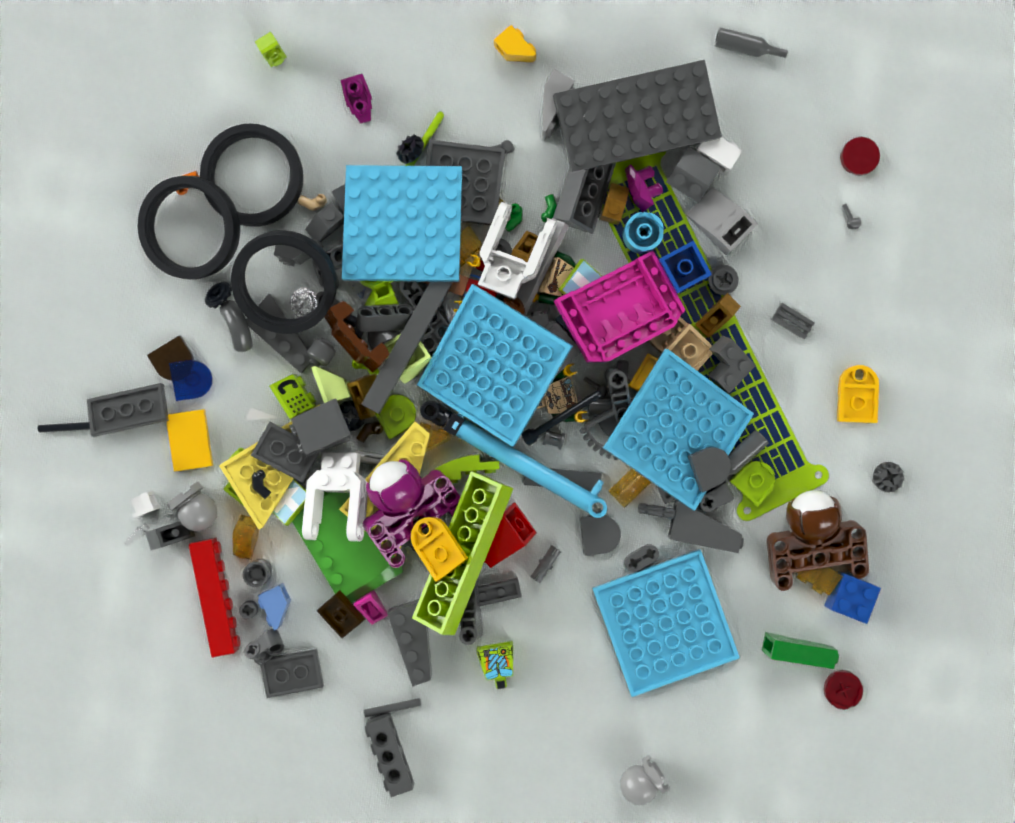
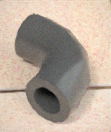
[220,300,253,352]

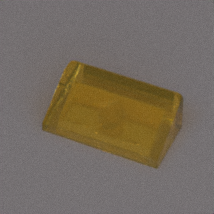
[609,469,651,508]

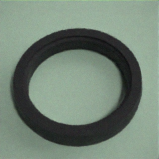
[200,123,304,227]
[137,176,240,280]
[231,230,337,334]

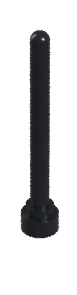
[522,391,602,446]

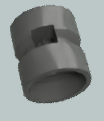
[243,559,272,587]

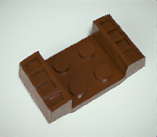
[324,301,390,373]

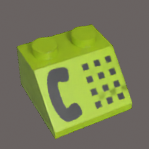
[269,374,316,419]

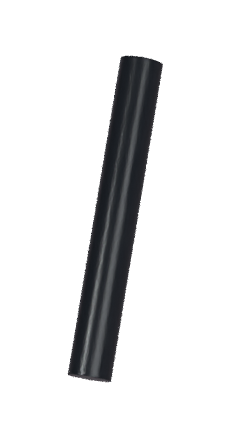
[37,422,90,433]

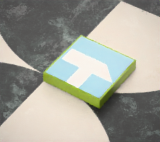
[558,259,603,295]
[273,479,306,526]

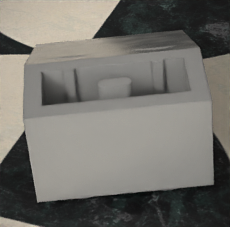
[541,69,575,142]
[686,187,758,255]

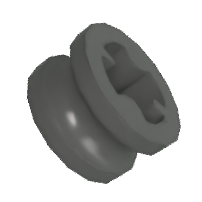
[239,600,258,619]

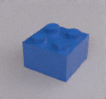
[658,240,712,294]
[824,571,881,624]

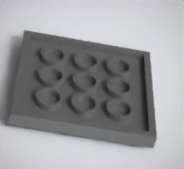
[426,140,505,225]

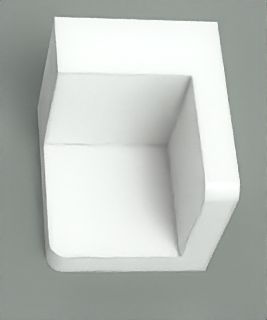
[131,491,160,518]

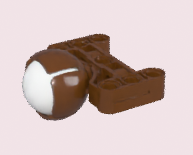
[767,491,869,591]

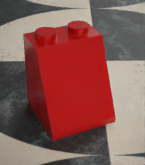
[484,502,537,568]

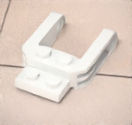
[478,202,557,300]
[302,453,368,542]

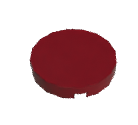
[840,136,880,176]
[823,670,863,710]

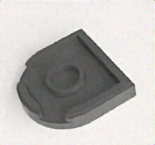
[688,447,731,492]
[580,515,621,556]

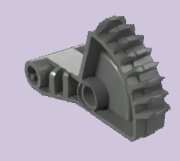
[579,367,631,460]
[426,573,483,645]

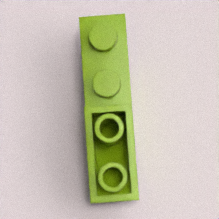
[427,454,500,484]

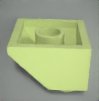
[384,333,432,384]
[311,366,352,403]

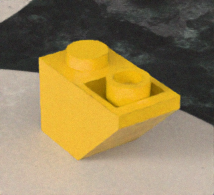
[494,25,537,63]

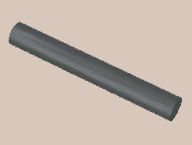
[364,698,422,717]

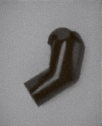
[356,422,383,443]

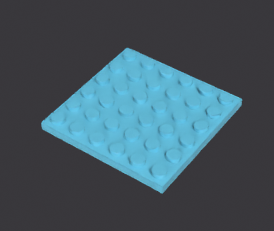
[342,165,462,282]
[417,284,573,447]
[603,349,754,511]
[592,549,740,697]

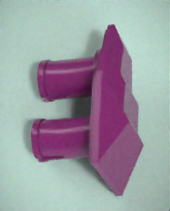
[340,73,373,124]
[625,164,663,212]

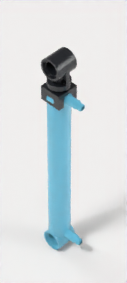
[420,401,607,518]

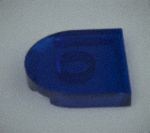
[169,360,213,401]

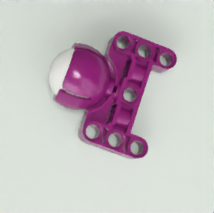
[363,460,460,568]

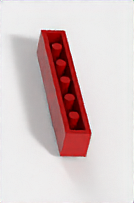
[189,537,241,658]

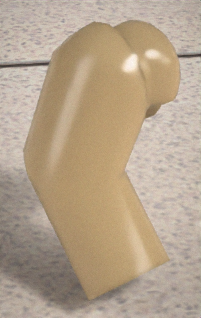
[298,194,327,211]

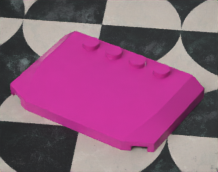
[554,250,685,362]

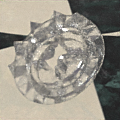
[290,288,319,317]

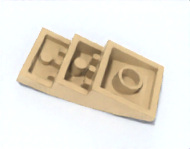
[648,317,713,371]

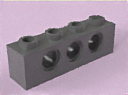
[365,712,415,797]

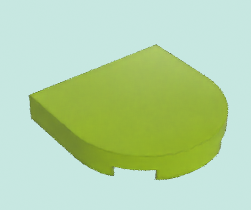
[375,395,416,440]
[729,461,775,507]

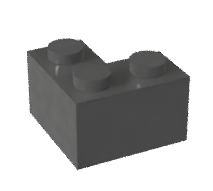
[708,336,756,393]

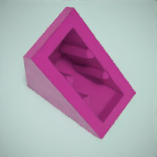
[354,590,388,625]

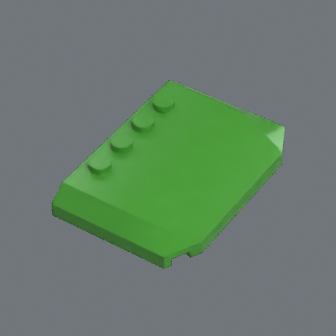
[292,491,403,603]

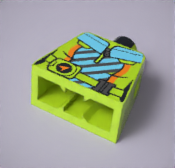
[477,641,513,689]

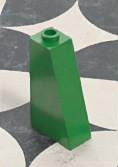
[761,632,839,669]

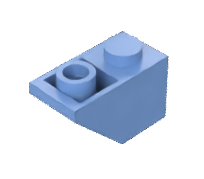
[258,583,291,630]

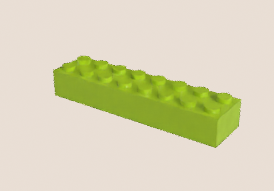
[412,471,514,635]

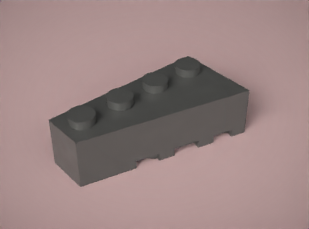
[387,599,432,687]

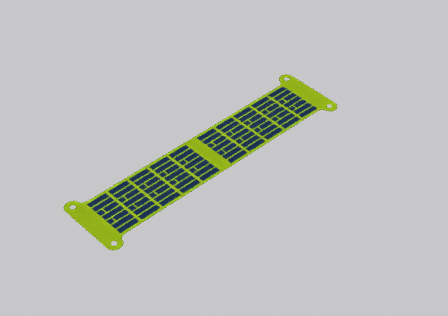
[601,151,829,521]

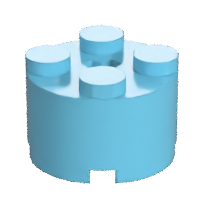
[622,212,664,255]

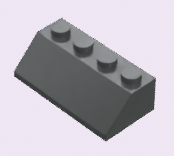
[553,163,616,234]

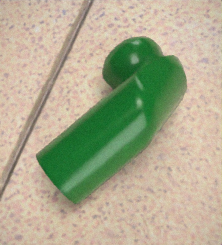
[541,194,557,223]
[505,203,523,232]

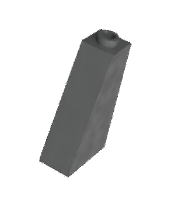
[668,500,744,553]

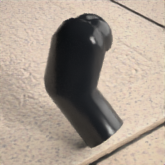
[251,470,272,499]

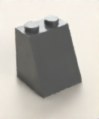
[289,398,351,458]

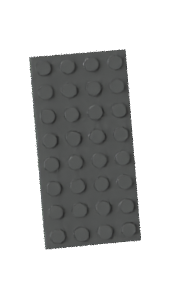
[553,60,722,173]

